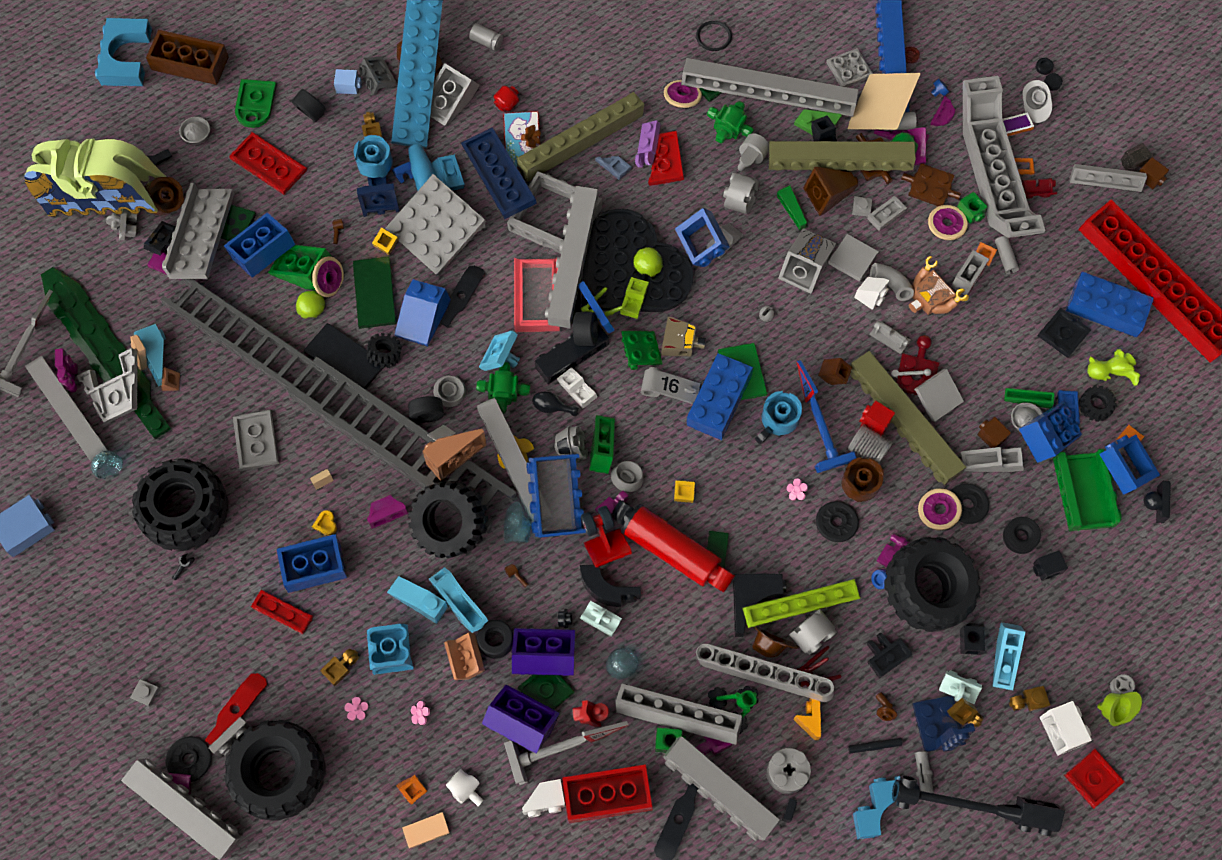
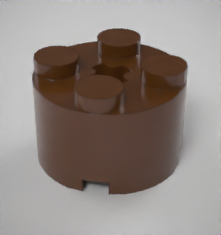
[144,177,184,216]
[841,457,884,502]

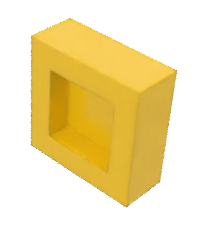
[674,480,695,503]

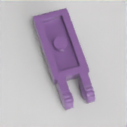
[635,120,661,167]

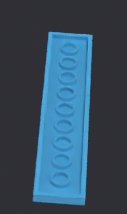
[391,0,443,148]

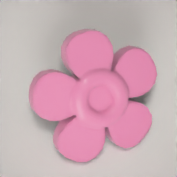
[787,479,808,501]
[344,697,368,721]
[411,701,430,725]

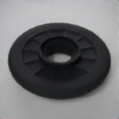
[951,483,989,524]
[816,501,859,542]
[165,736,212,782]

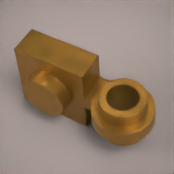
[362,111,382,137]
[320,648,359,686]
[1009,686,1050,711]
[947,698,984,727]

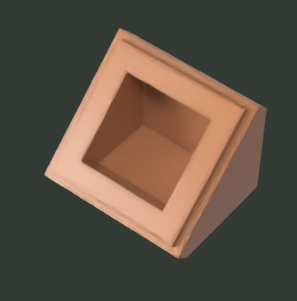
[162,367,180,391]

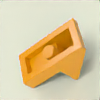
[793,698,821,740]

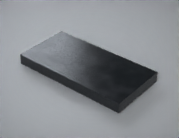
[303,323,385,389]

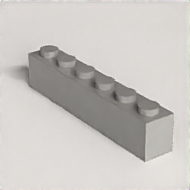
[616,684,742,745]
[663,736,779,841]
[121,758,242,860]

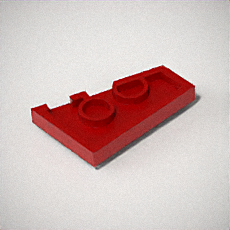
[648,131,684,186]

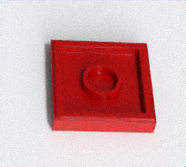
[1064,749,1125,809]

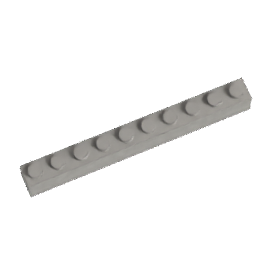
[681,58,858,117]

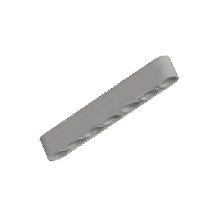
[25,355,110,464]
[476,398,551,522]
[696,644,834,702]

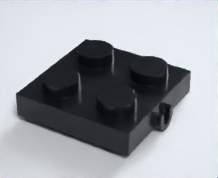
[1038,308,1091,358]

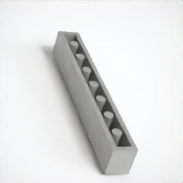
[545,186,598,328]

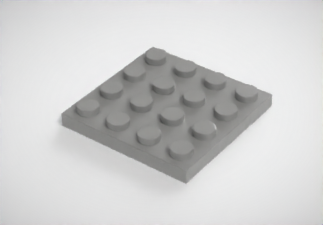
[385,174,487,276]

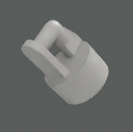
[738,134,769,171]

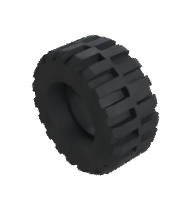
[408,481,488,558]

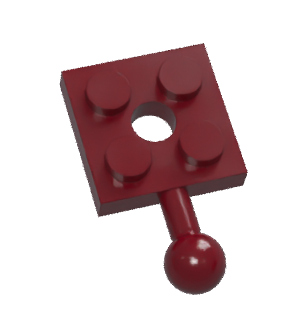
[895,335,939,395]

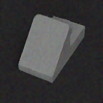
[706,224,743,259]

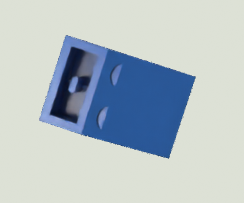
[1019,401,1082,463]

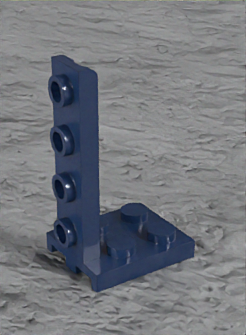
[357,176,400,217]
[912,696,975,752]

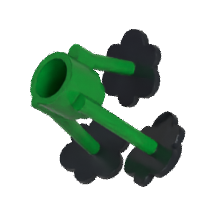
[708,686,759,734]

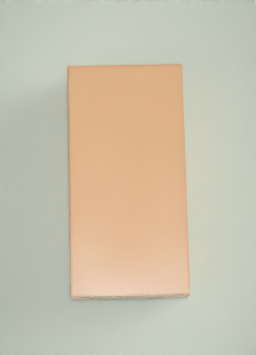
[130,335,147,371]
[402,812,450,849]

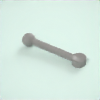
[891,369,931,378]

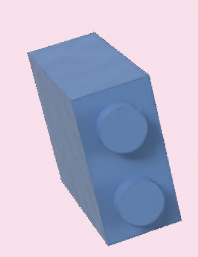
[0,495,55,557]

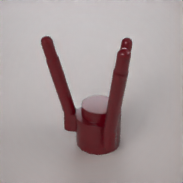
[797,646,842,687]

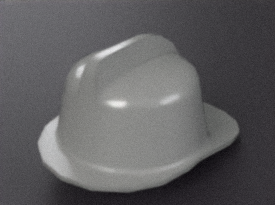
[1023,80,1052,123]

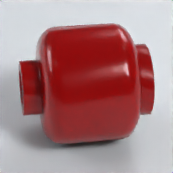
[493,85,519,112]

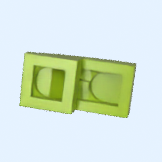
[620,277,649,319]

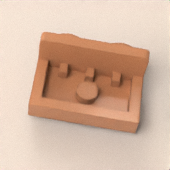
[444,632,485,680]

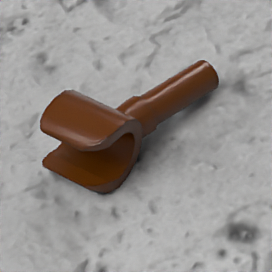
[332,219,344,244]
[504,564,529,587]

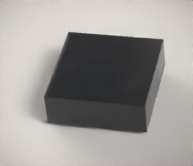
[781,798,797,823]

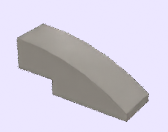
[961,447,1024,472]

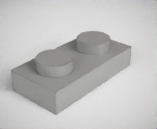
[867,196,907,231]

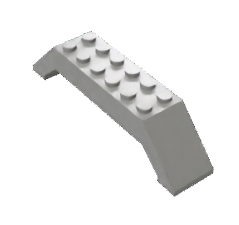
[963,76,1046,238]

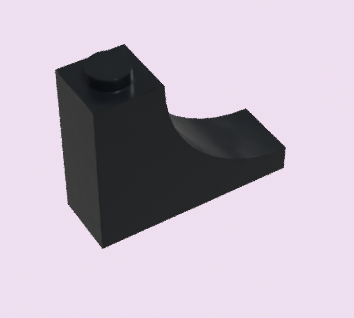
[733,574,787,637]

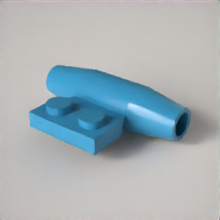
[408,144,465,191]

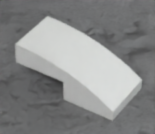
[557,367,597,408]

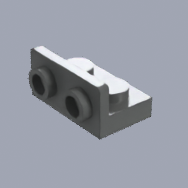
[359,56,396,95]

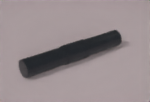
[848,738,902,754]

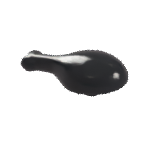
[532,391,579,416]

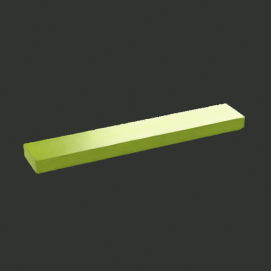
[743,579,860,628]

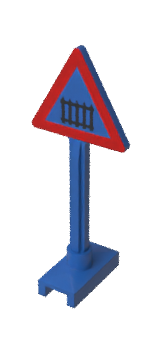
[797,360,856,473]

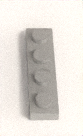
[1070,164,1147,192]

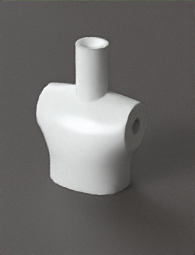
[446,769,484,806]

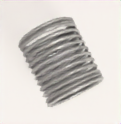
[848,424,892,464]

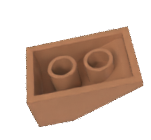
[423,429,486,481]

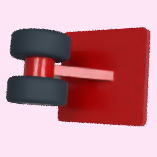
[581,506,632,567]

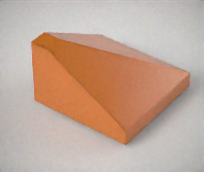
[976,242,997,266]
[396,775,427,804]

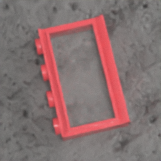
[514,258,560,332]

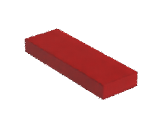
[251,590,313,634]

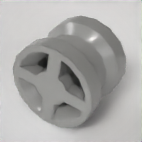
[1110,674,1135,694]

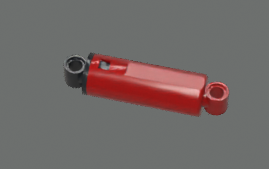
[611,500,735,592]

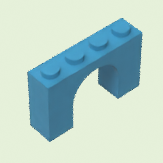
[95,18,152,86]

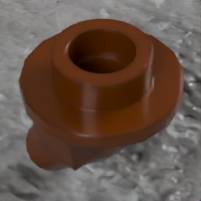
[876,692,897,721]

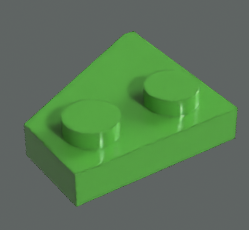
[794,110,842,135]

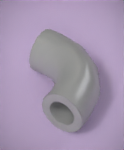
[870,263,914,301]

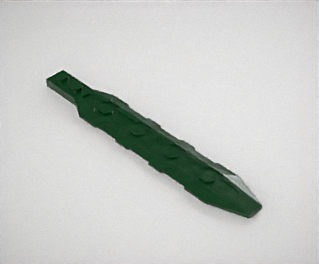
[41,267,171,440]

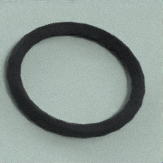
[696,21,732,51]

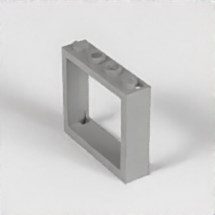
[507,171,602,254]

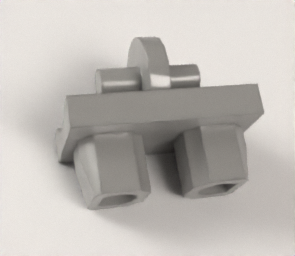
[106,209,137,240]

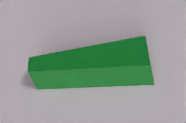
[777,185,807,230]
[1004,388,1054,409]

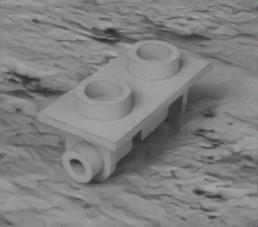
[869,320,911,354]

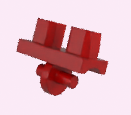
[573,700,610,727]

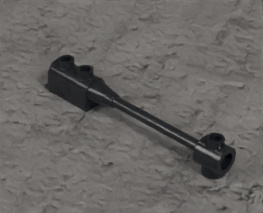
[892,775,1065,836]

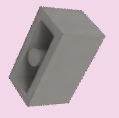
[951,250,989,295]

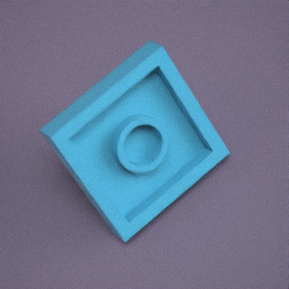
[479,331,520,371]

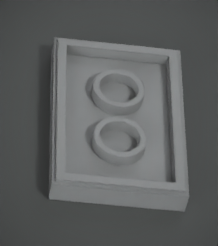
[233,410,279,471]

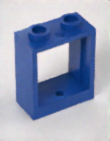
[675,208,730,267]
[1100,435,1160,495]

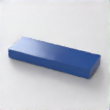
[578,281,615,334]

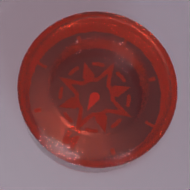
[905,47,920,64]

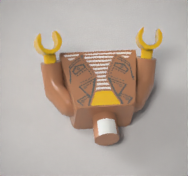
[909,256,969,315]

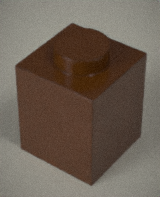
[1139,157,1169,189]
[818,358,852,385]
[977,417,1011,448]

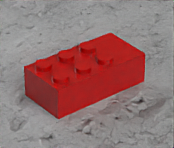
[562,764,653,823]

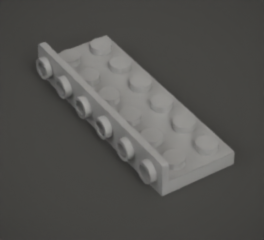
[162,183,235,279]

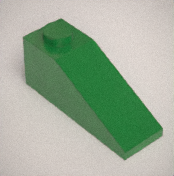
[589,415,615,474]

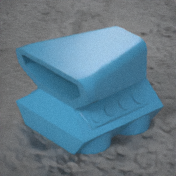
[367,624,413,675]

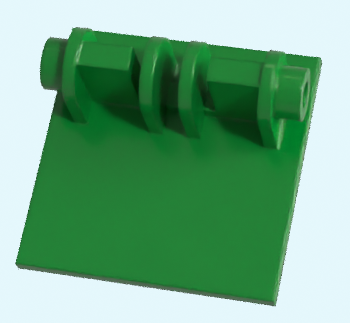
[621,331,663,370]

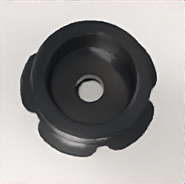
[558,609,572,628]

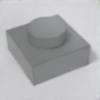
[852,196,872,217]
[130,679,160,707]

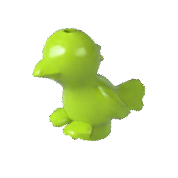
[1087,349,1140,386]

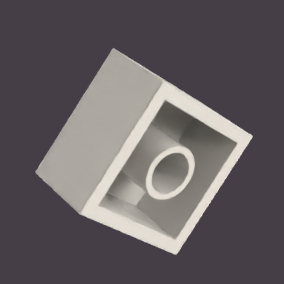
[1040,701,1092,756]

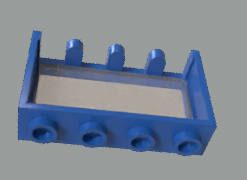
[526,454,586,538]

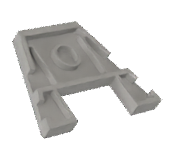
[77,348,137,423]

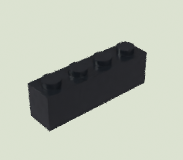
[535,324,609,385]

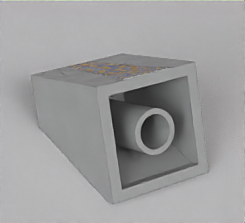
[778,228,836,294]

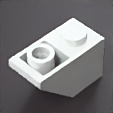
[854,277,889,310]
[522,779,565,818]

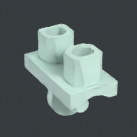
[580,601,622,637]
[939,670,982,704]

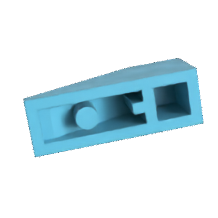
[134,324,166,387]
[387,576,448,624]
[992,622,1025,690]

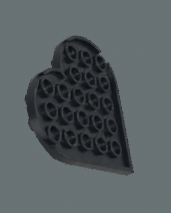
[581,209,693,312]

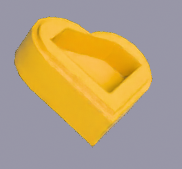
[312,510,337,536]

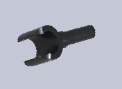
[172,553,195,580]

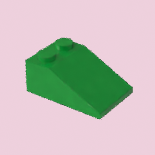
[268,245,332,291]

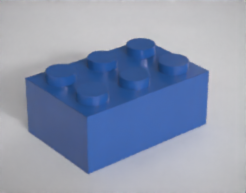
[224,213,295,278]
[277,534,347,593]

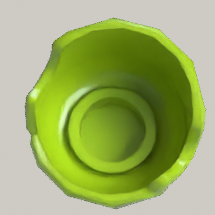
[633,247,663,277]
[296,291,325,319]

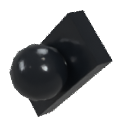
[1143,480,1171,524]

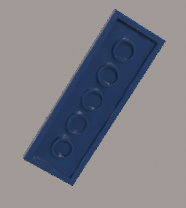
[461,127,537,220]

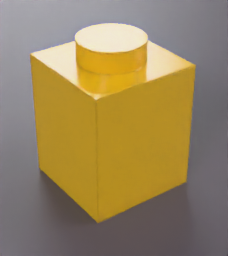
[372,227,398,255]

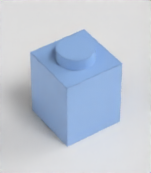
[334,69,362,94]

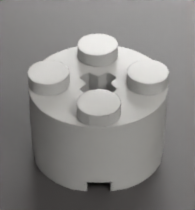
[723,173,759,214]
[789,609,837,655]
[766,748,811,794]

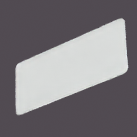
[427,425,455,441]

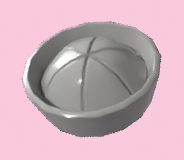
[179,117,210,145]
[433,375,466,407]
[1011,403,1043,432]
[611,461,644,492]

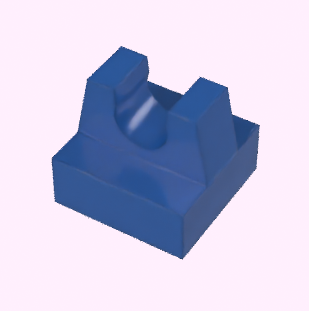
[392,162,413,183]

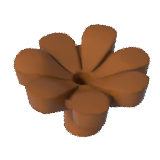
[521,125,541,149]

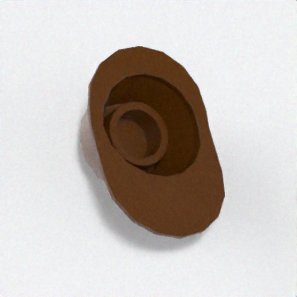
[752,626,799,658]

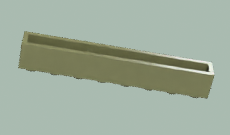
[517,92,644,182]
[769,141,915,171]
[850,351,966,486]

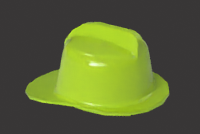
[1097,692,1142,726]

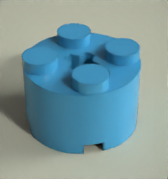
[354,135,393,178]
[761,391,802,436]

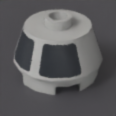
[555,426,588,463]

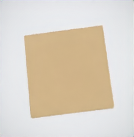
[848,73,920,130]

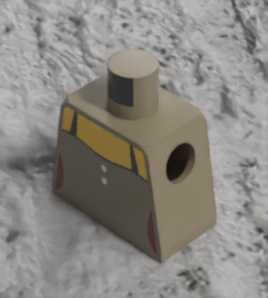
[661,317,706,356]

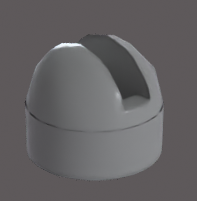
[759,306,774,322]

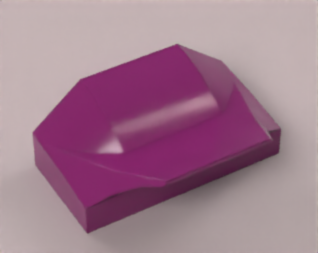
[367,495,408,529]

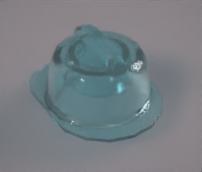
[503,502,531,543]

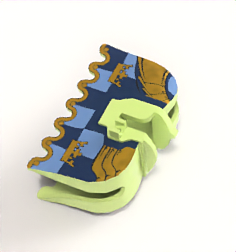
[24,139,166,217]

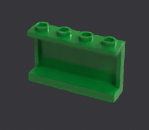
[1053,449,1121,531]

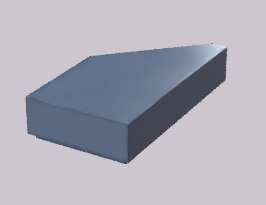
[595,156,632,180]

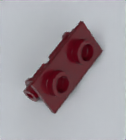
[1022,178,1057,199]

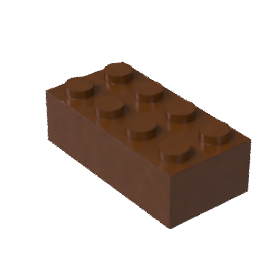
[146,30,229,85]

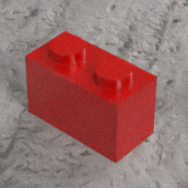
[859,400,895,438]

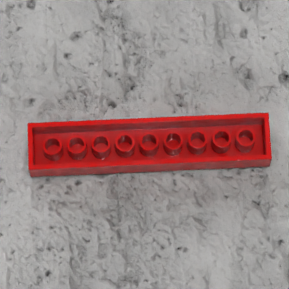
[1078,199,1222,363]

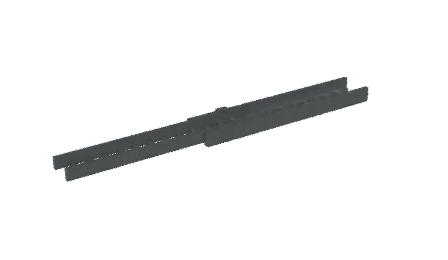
[160,279,516,534]

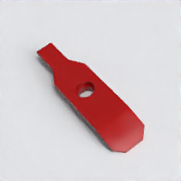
[205,673,267,745]

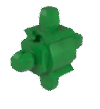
[707,101,754,143]
[476,362,530,414]

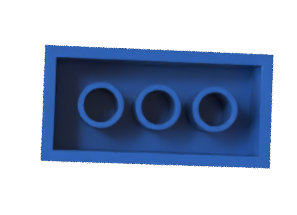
[1066,272,1153,337]
[687,353,753,440]

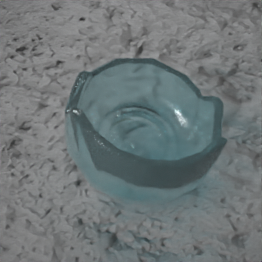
[91,450,123,480]
[606,647,638,680]

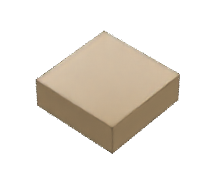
[310,469,334,490]

